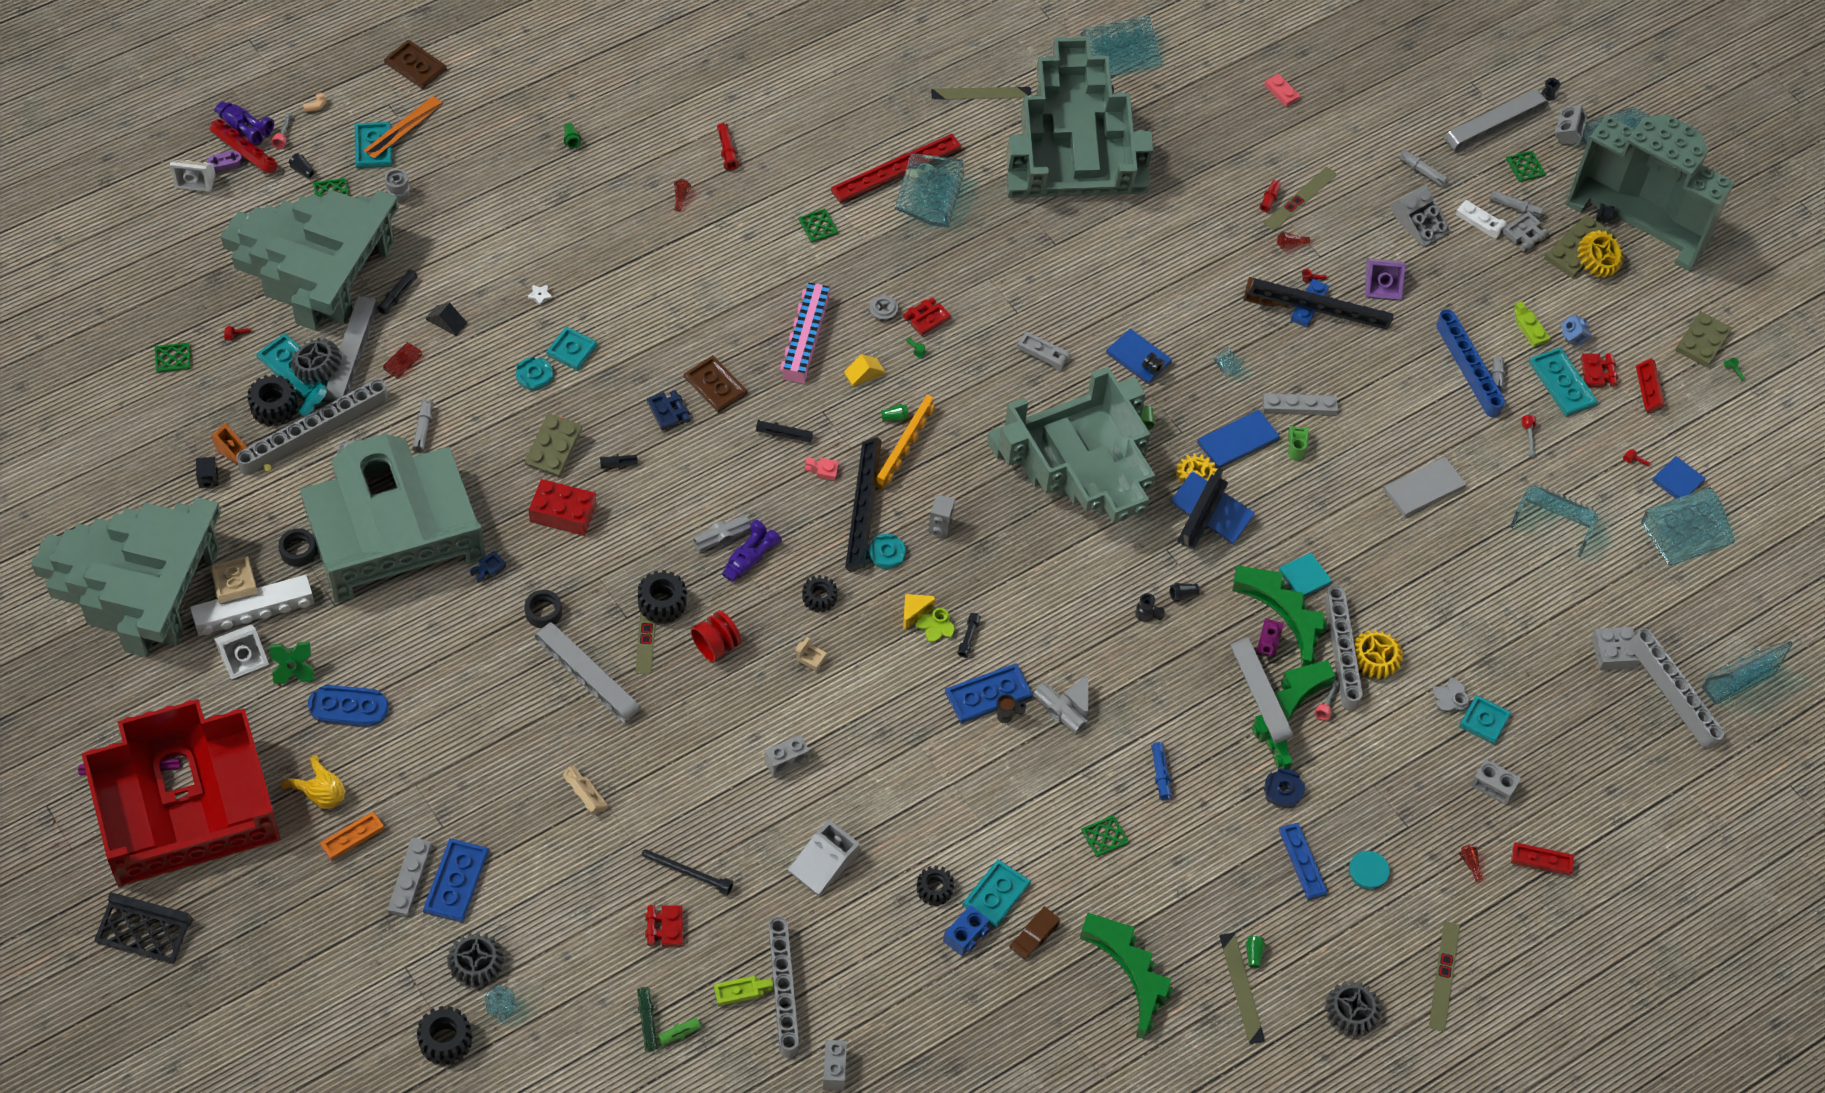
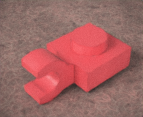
[805,457,839,481]

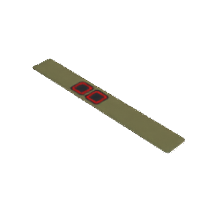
[1263,167,1337,230]
[635,576,658,674]
[1429,921,1460,1031]

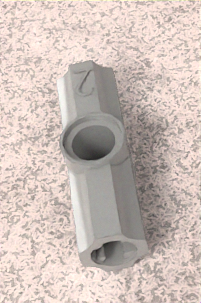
[693,515,751,552]
[1033,682,1088,734]

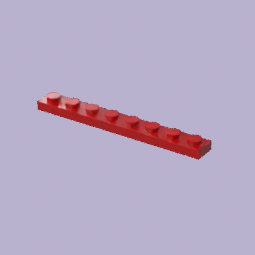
[831,134,961,203]

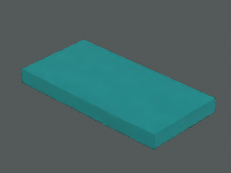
[256,333,330,400]
[1528,347,1598,417]

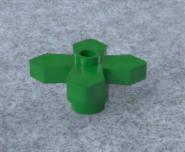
[269,641,314,684]

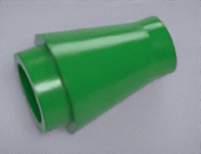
[564,123,581,148]
[881,403,909,421]
[1245,936,1266,968]

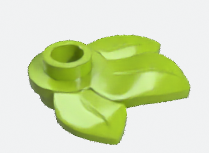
[915,608,954,642]

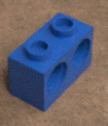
[943,905,990,956]

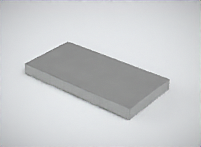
[1383,457,1466,517]

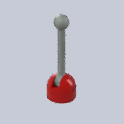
[1521,415,1536,458]

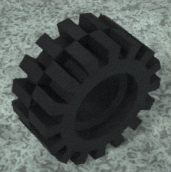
[802,575,837,613]
[916,865,954,906]

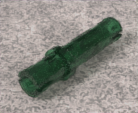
[637,987,658,1051]

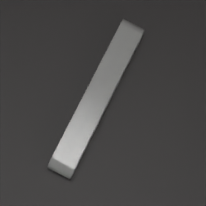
[1444,89,1549,152]
[324,296,378,402]
[1325,585,1362,711]
[534,622,640,723]
[1629,629,1724,749]
[1230,637,1294,744]
[769,917,799,1058]

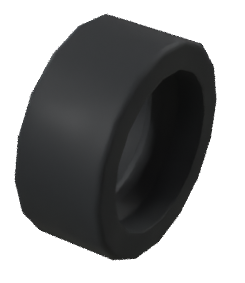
[278,529,317,567]
[524,590,562,628]

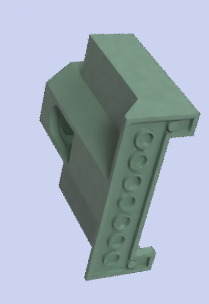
[1565,114,1735,271]
[300,434,485,603]

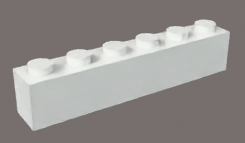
[190,575,314,636]

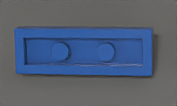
[1290,279,1329,328]

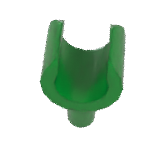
[906,337,926,358]
[1724,357,1746,381]

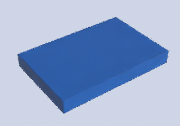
[1106,328,1172,384]

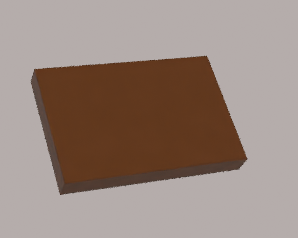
[384,39,447,89]
[684,355,748,413]

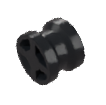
[1596,203,1615,224]
[1142,352,1165,376]

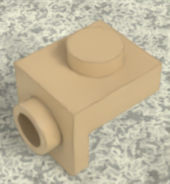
[795,637,827,671]

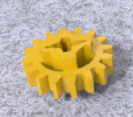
[1176,453,1217,483]

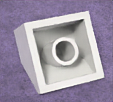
[170,160,216,192]
[214,624,269,679]

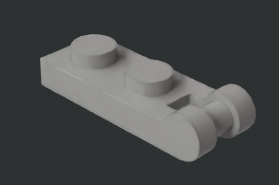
[1017,331,1071,371]

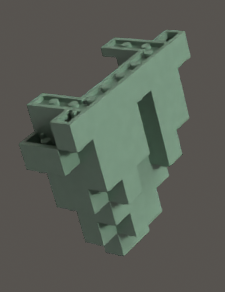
[1006,36,1153,198]
[221,189,399,331]
[987,366,1155,523]
[32,497,221,657]

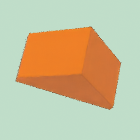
[211,422,247,464]

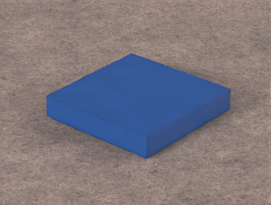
[1652,456,1706,503]

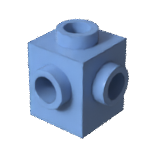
[1560,315,1592,347]

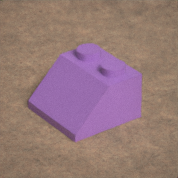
[1365,258,1406,299]

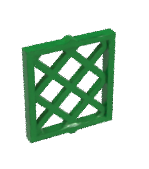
[1506,150,1546,182]
[313,178,349,197]
[798,208,838,243]
[154,342,191,373]
[1081,815,1129,857]

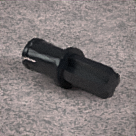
[600,454,638,469]

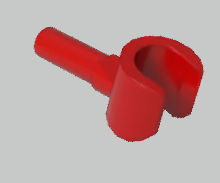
[1302,269,1327,283]
[224,326,251,341]
[1623,449,1650,466]

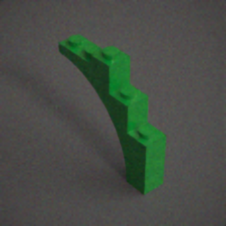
[1232,565,1327,667]
[1252,660,1335,769]
[1080,912,1173,1039]

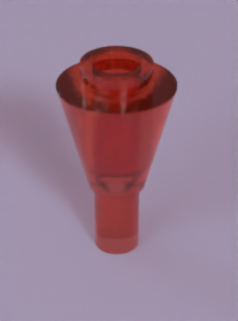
[674,179,691,212]
[1277,231,1310,249]
[1458,844,1484,882]

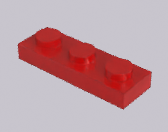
[1636,358,1665,413]
[1511,842,1574,876]

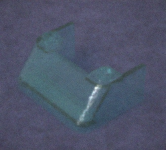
[1510,485,1599,557]

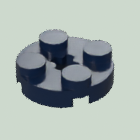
[1264,768,1305,808]

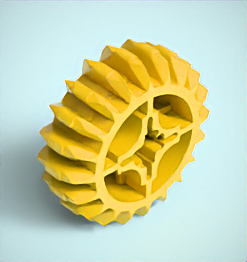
[1577,230,1624,278]
[1354,629,1403,680]

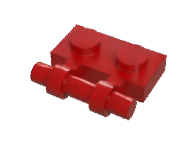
[903,297,951,336]
[1581,353,1618,388]
[645,905,683,947]

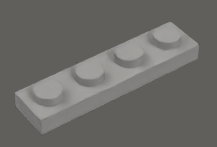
[1262,393,1338,415]
[387,837,432,918]

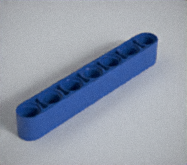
[1436,309,1505,418]

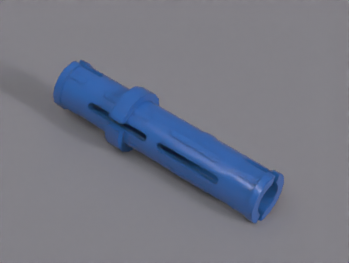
[1151,742,1172,800]

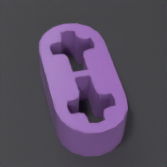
[208,150,243,173]

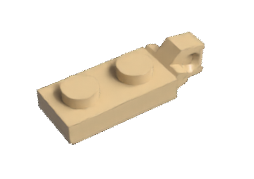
[563,766,608,813]

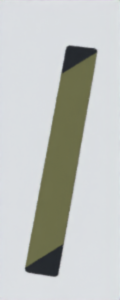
[931,87,1031,99]
[1219,933,1265,1044]

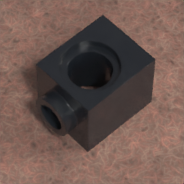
[196,456,219,488]

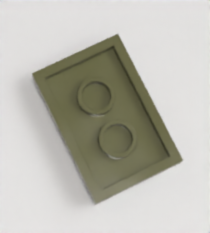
[1675,311,1732,368]
[524,413,583,477]

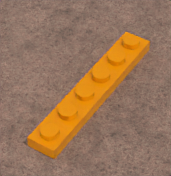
[876,395,935,490]

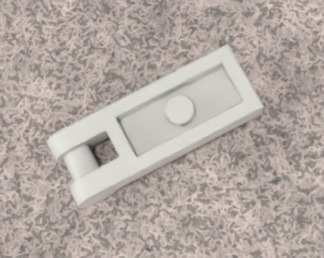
[1455,200,1507,238]

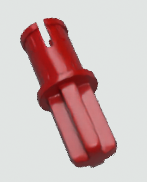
[1259,180,1281,212]

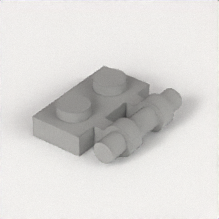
[1503,212,1549,251]

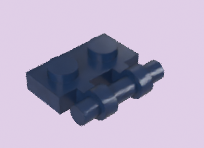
[647,390,691,431]

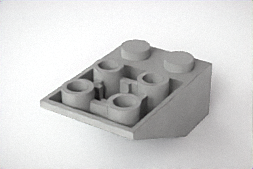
[1390,185,1451,247]
[788,819,860,896]

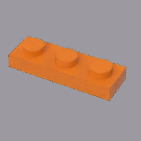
[320,811,385,861]

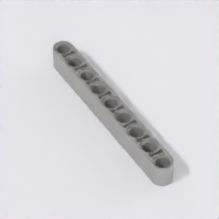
[237,379,388,475]

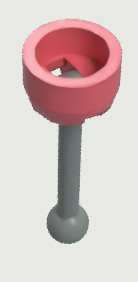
[271,113,292,149]
[1314,680,1340,721]

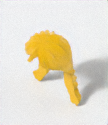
[281,755,345,809]

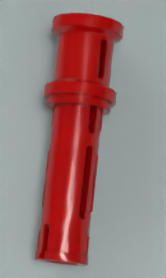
[717,122,739,171]

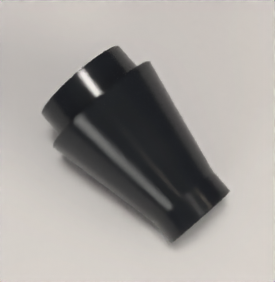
[288,153,315,179]
[1169,583,1200,602]

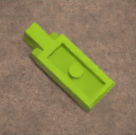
[1513,301,1550,347]
[714,976,773,1007]

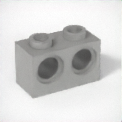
[1555,105,1587,145]
[929,494,955,538]
[764,735,810,778]
[1471,759,1521,805]
[823,1040,847,1091]

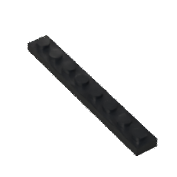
[1248,278,1394,330]
[845,437,882,572]

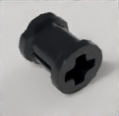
[1542,78,1561,101]

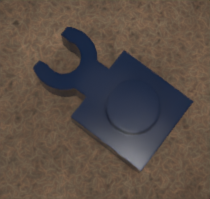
[470,551,507,583]

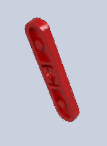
[209,119,278,173]

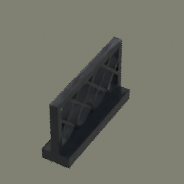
[1177,467,1229,550]
[94,892,193,964]

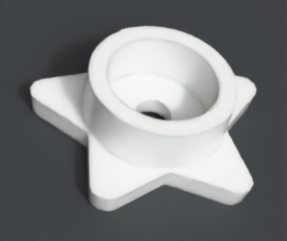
[528,285,552,305]

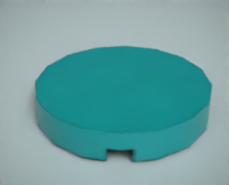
[516,357,553,390]
[298,384,327,417]
[868,534,906,569]
[1348,851,1390,890]

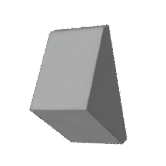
[1064,676,1088,720]

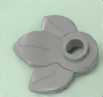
[1432,677,1470,711]

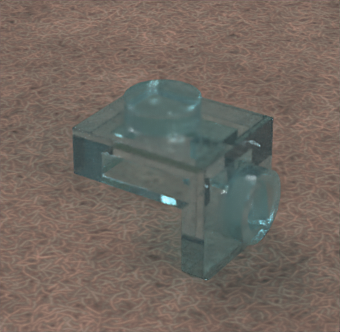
[1213,347,1245,376]

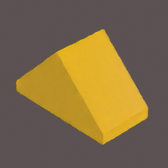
[844,354,885,387]
[903,594,935,630]

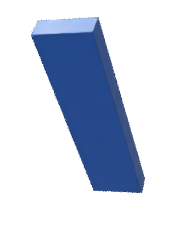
[1279,823,1328,901]

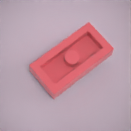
[1264,74,1300,107]

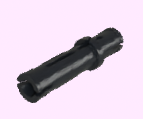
[377,269,418,315]
[756,420,813,443]

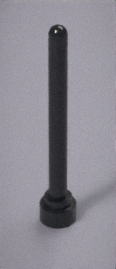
[641,849,734,896]

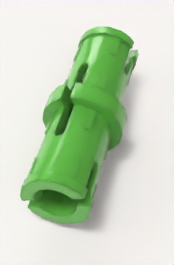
[657,1017,701,1047]

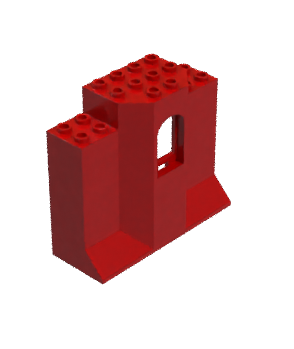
[81,699,281,887]

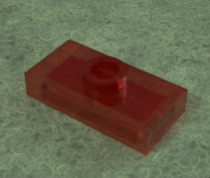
[383,342,422,379]

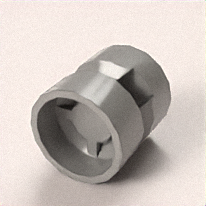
[385,169,410,203]

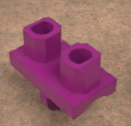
[1256,618,1284,657]

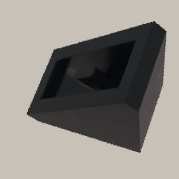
[426,303,467,336]

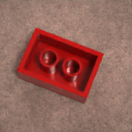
[528,479,597,536]

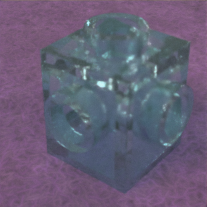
[484,984,516,1022]

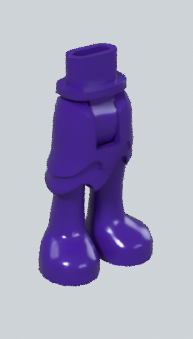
[214,101,274,145]
[721,520,782,582]

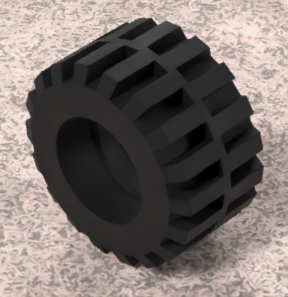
[247,374,298,426]
[638,570,687,624]
[417,1006,472,1066]

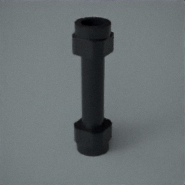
[957,613,981,658]

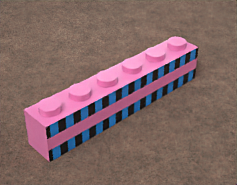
[780,282,830,384]

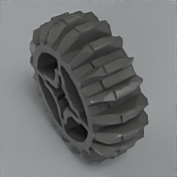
[291,337,342,385]
[447,931,504,988]
[1325,981,1382,1037]

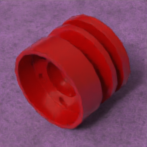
[690,610,742,662]

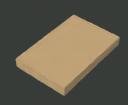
[210,556,258,604]

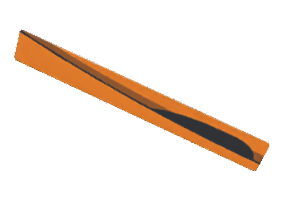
[364,96,443,158]

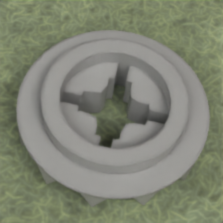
[869,295,898,321]

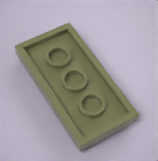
[1544,214,1615,278]

